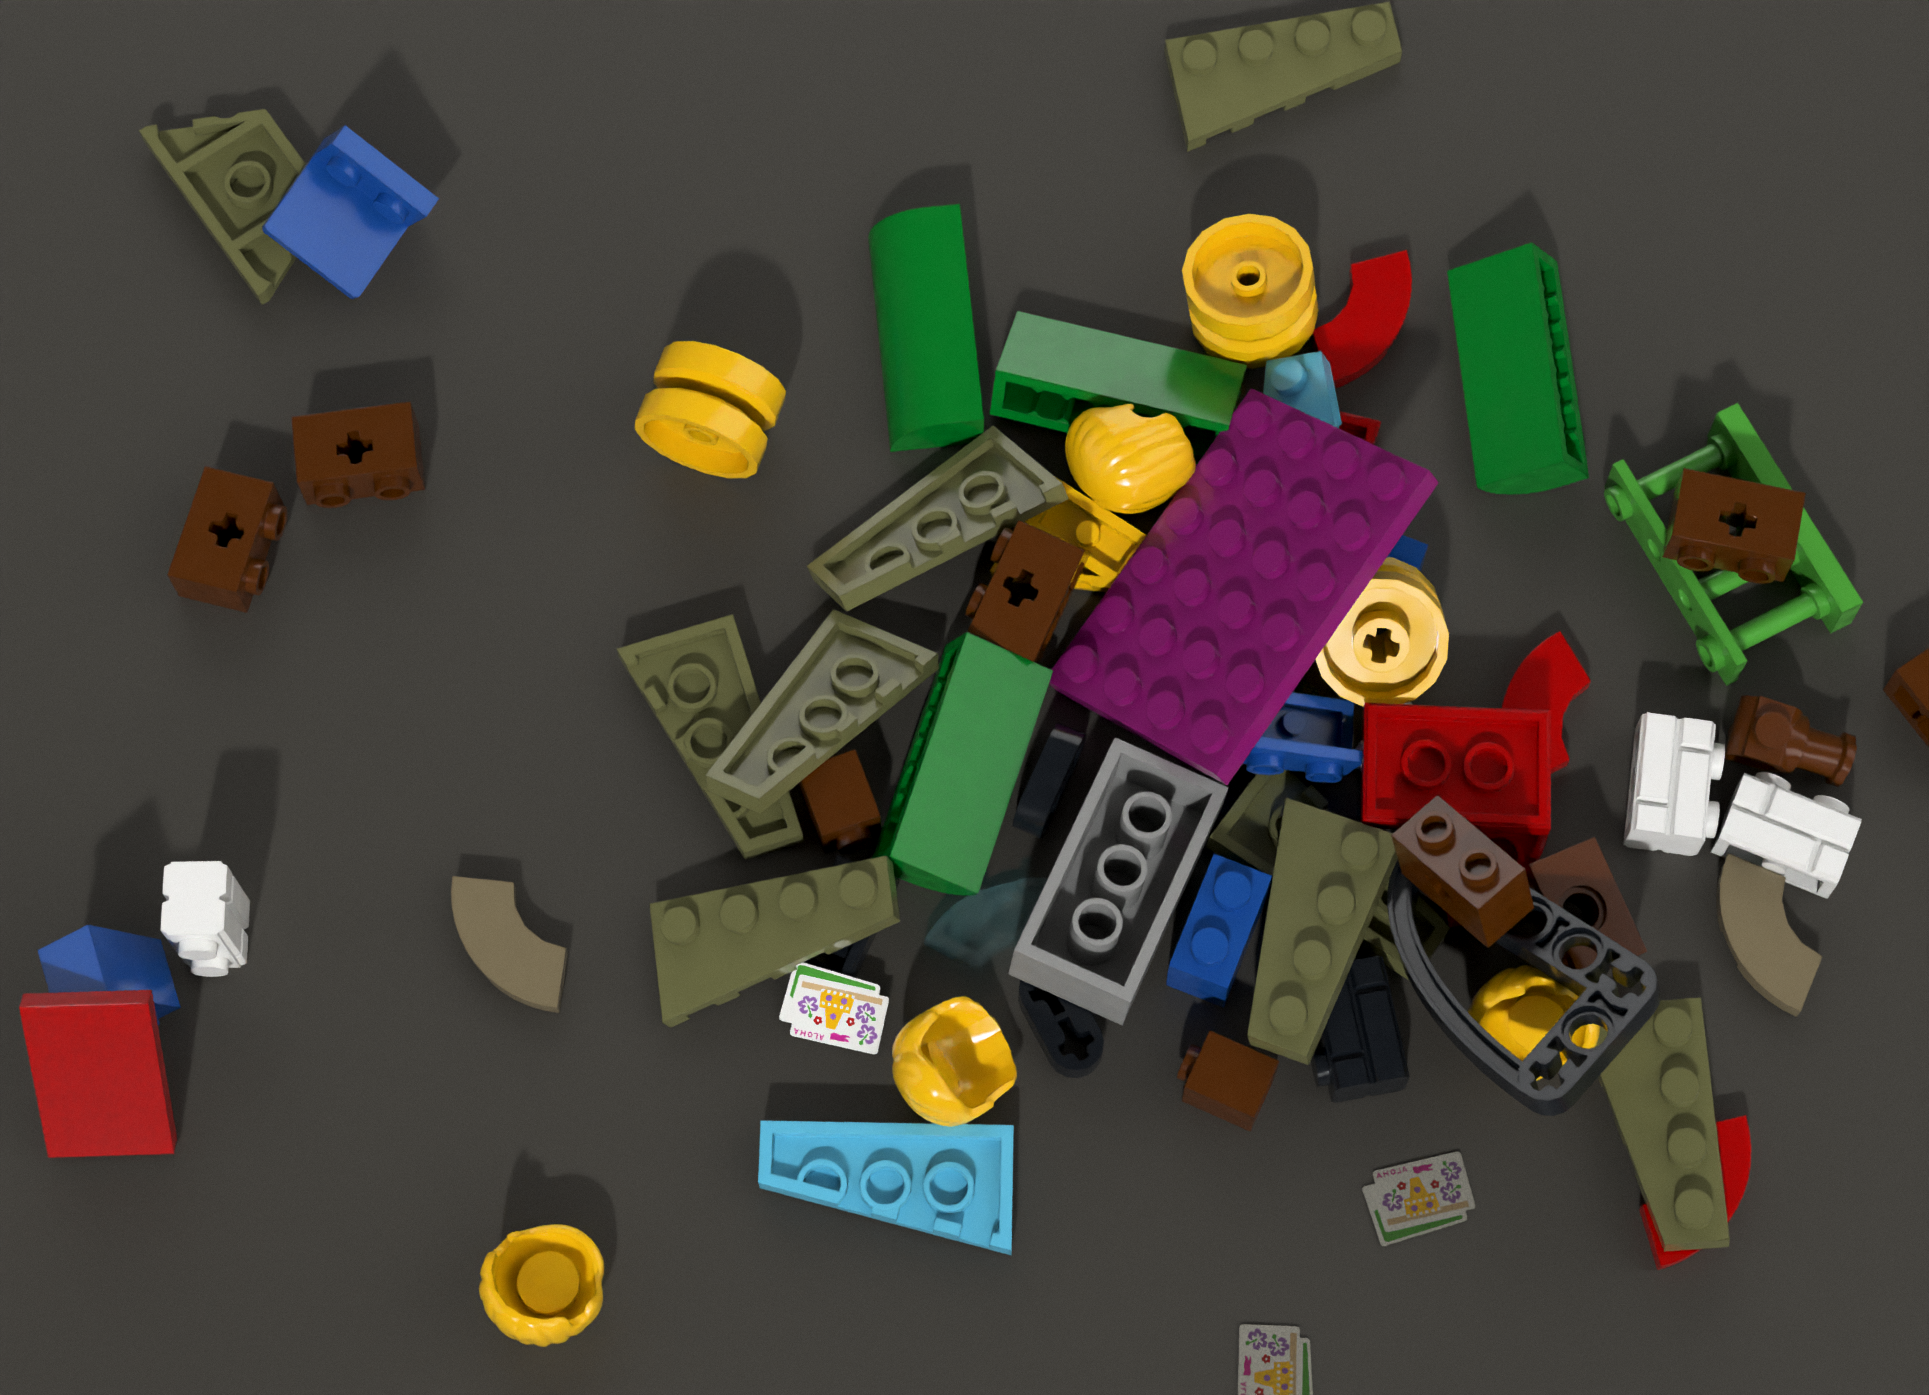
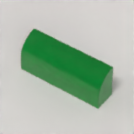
[868,204,984,452]
[1447,242,1589,495]
[990,311,1247,464]
[872,632,1053,896]

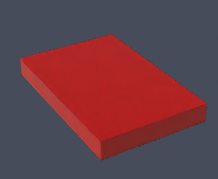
[1361,703,1551,835]
[19,990,177,1158]

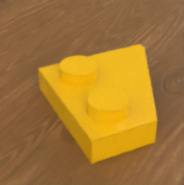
[990,476,1147,592]

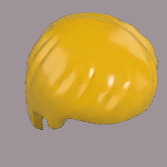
[1065,404,1196,514]
[1467,965,1600,1081]
[892,996,1017,1127]
[479,1224,604,1347]

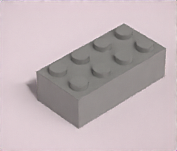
[1008,737,1229,1025]

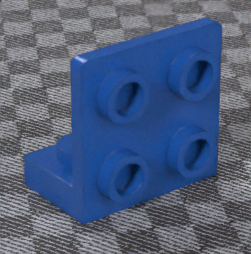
[262,125,439,299]

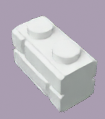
[1623,712,1725,856]
[1711,772,1862,899]
[160,861,250,977]

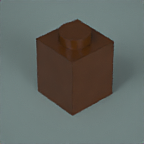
[799,749,882,854]
[1176,1031,1280,1132]

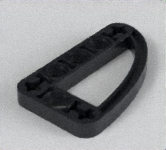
[1387,860,1660,1116]

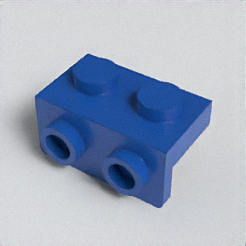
[1243,692,1363,783]

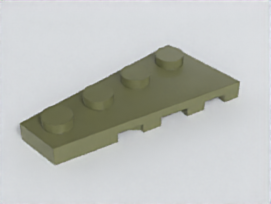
[617,614,804,860]

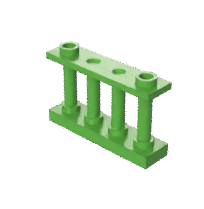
[1604,403,1863,686]

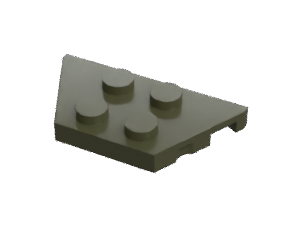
[139,109,306,305]

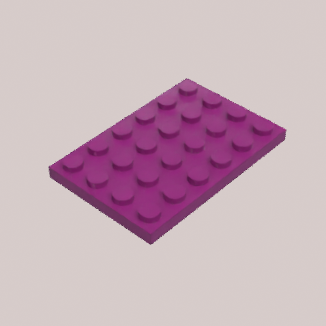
[1049,388,1439,785]

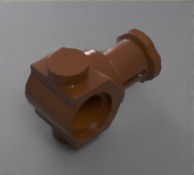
[1724,695,1857,787]

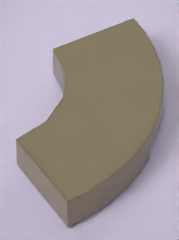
[1716,853,1823,1017]
[451,876,568,1013]

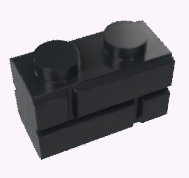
[1311,955,1410,1103]

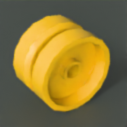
[1182,214,1319,369]
[635,341,786,478]
[1315,557,1449,707]

